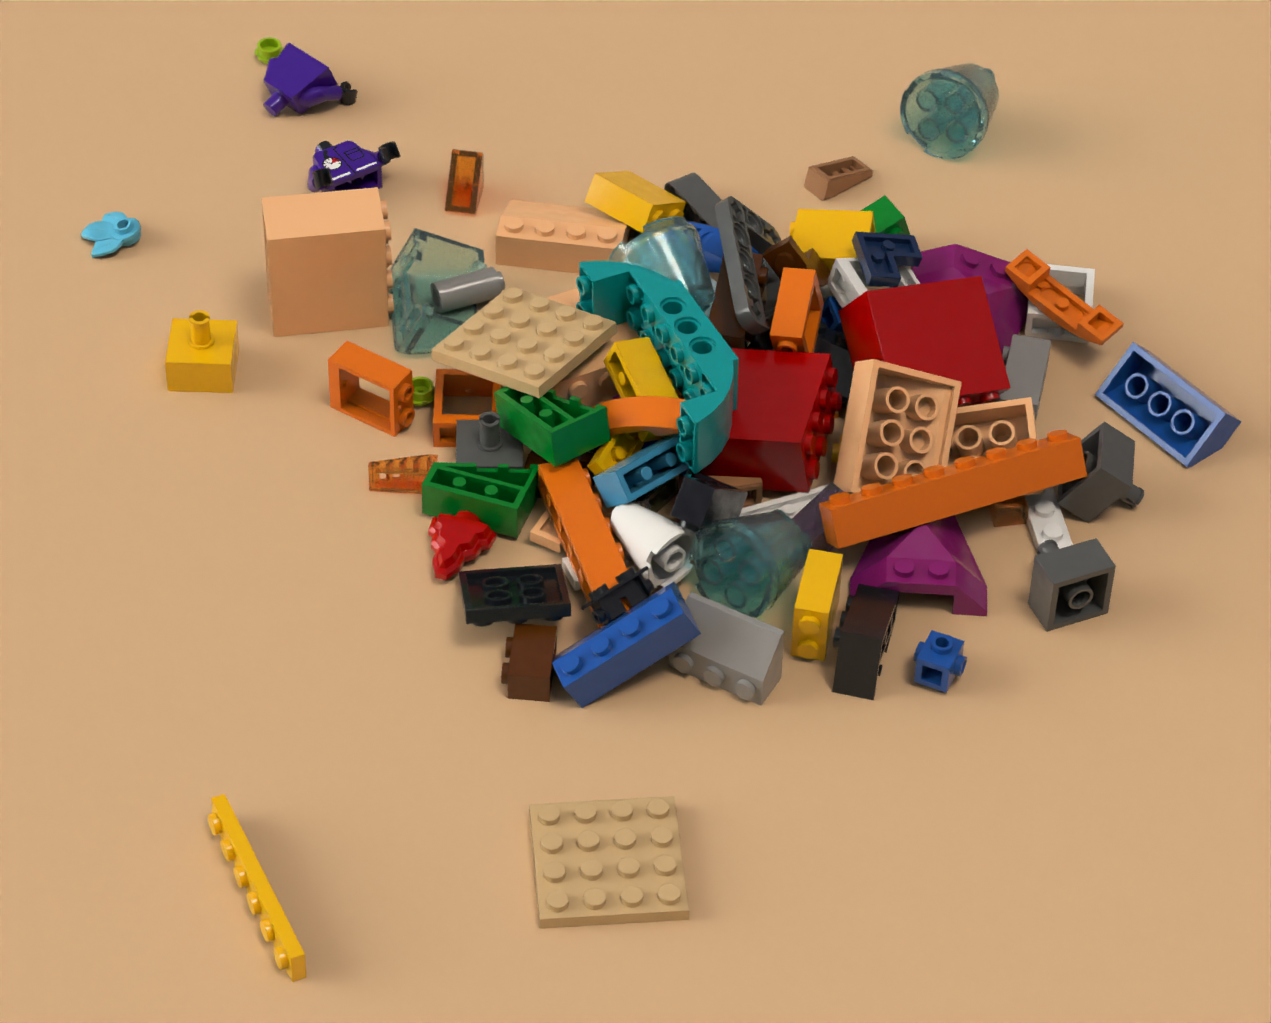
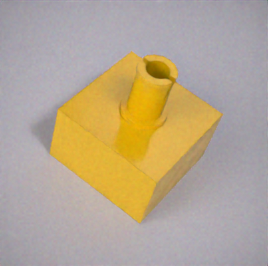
[165,310,239,393]

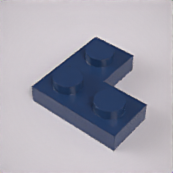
[852,232,923,287]

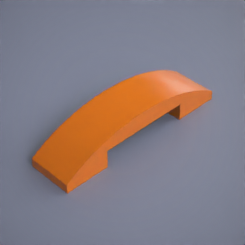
[1005,249,1124,345]
[592,396,686,436]

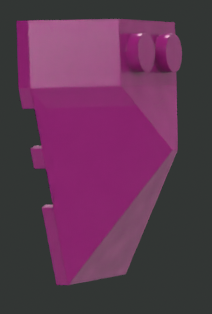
[910,244,1028,354]
[850,515,987,616]

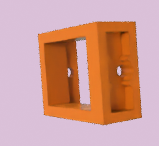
[770,267,824,353]
[328,341,415,437]
[433,369,502,447]

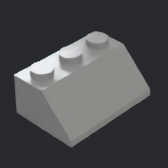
[669,592,785,705]

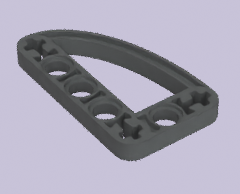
[715,196,781,336]

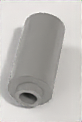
[430,267,505,313]

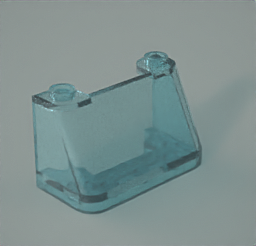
[389,228,487,355]

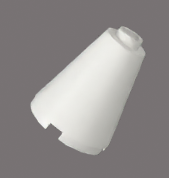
[610,501,701,588]

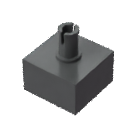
[456,411,523,469]
[1057,421,1144,523]
[1028,538,1116,632]

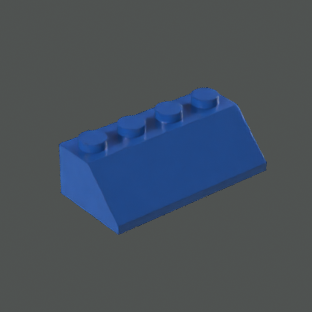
[1095,342,1242,468]
[552,582,701,708]

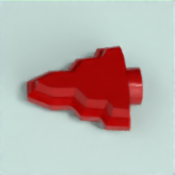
[428,511,497,581]

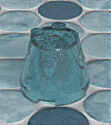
[900,63,999,159]
[608,216,716,313]
[689,509,811,618]

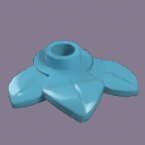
[81,212,141,257]

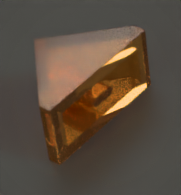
[445,149,484,215]

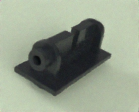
[581,566,654,624]

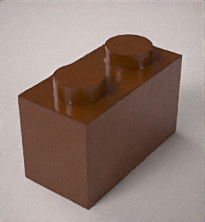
[501,624,557,702]

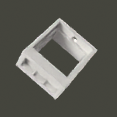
[827,258,920,308]
[1024,264,1095,343]

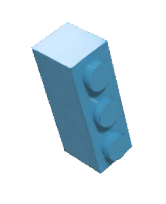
[592,433,689,508]

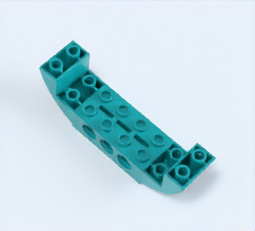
[576,261,739,474]

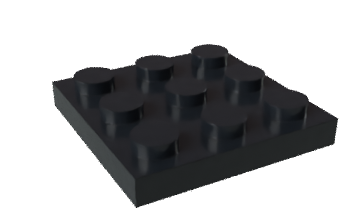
[459,564,571,627]

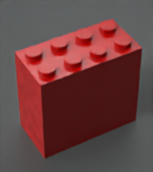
[839,276,1011,407]
[699,348,842,493]

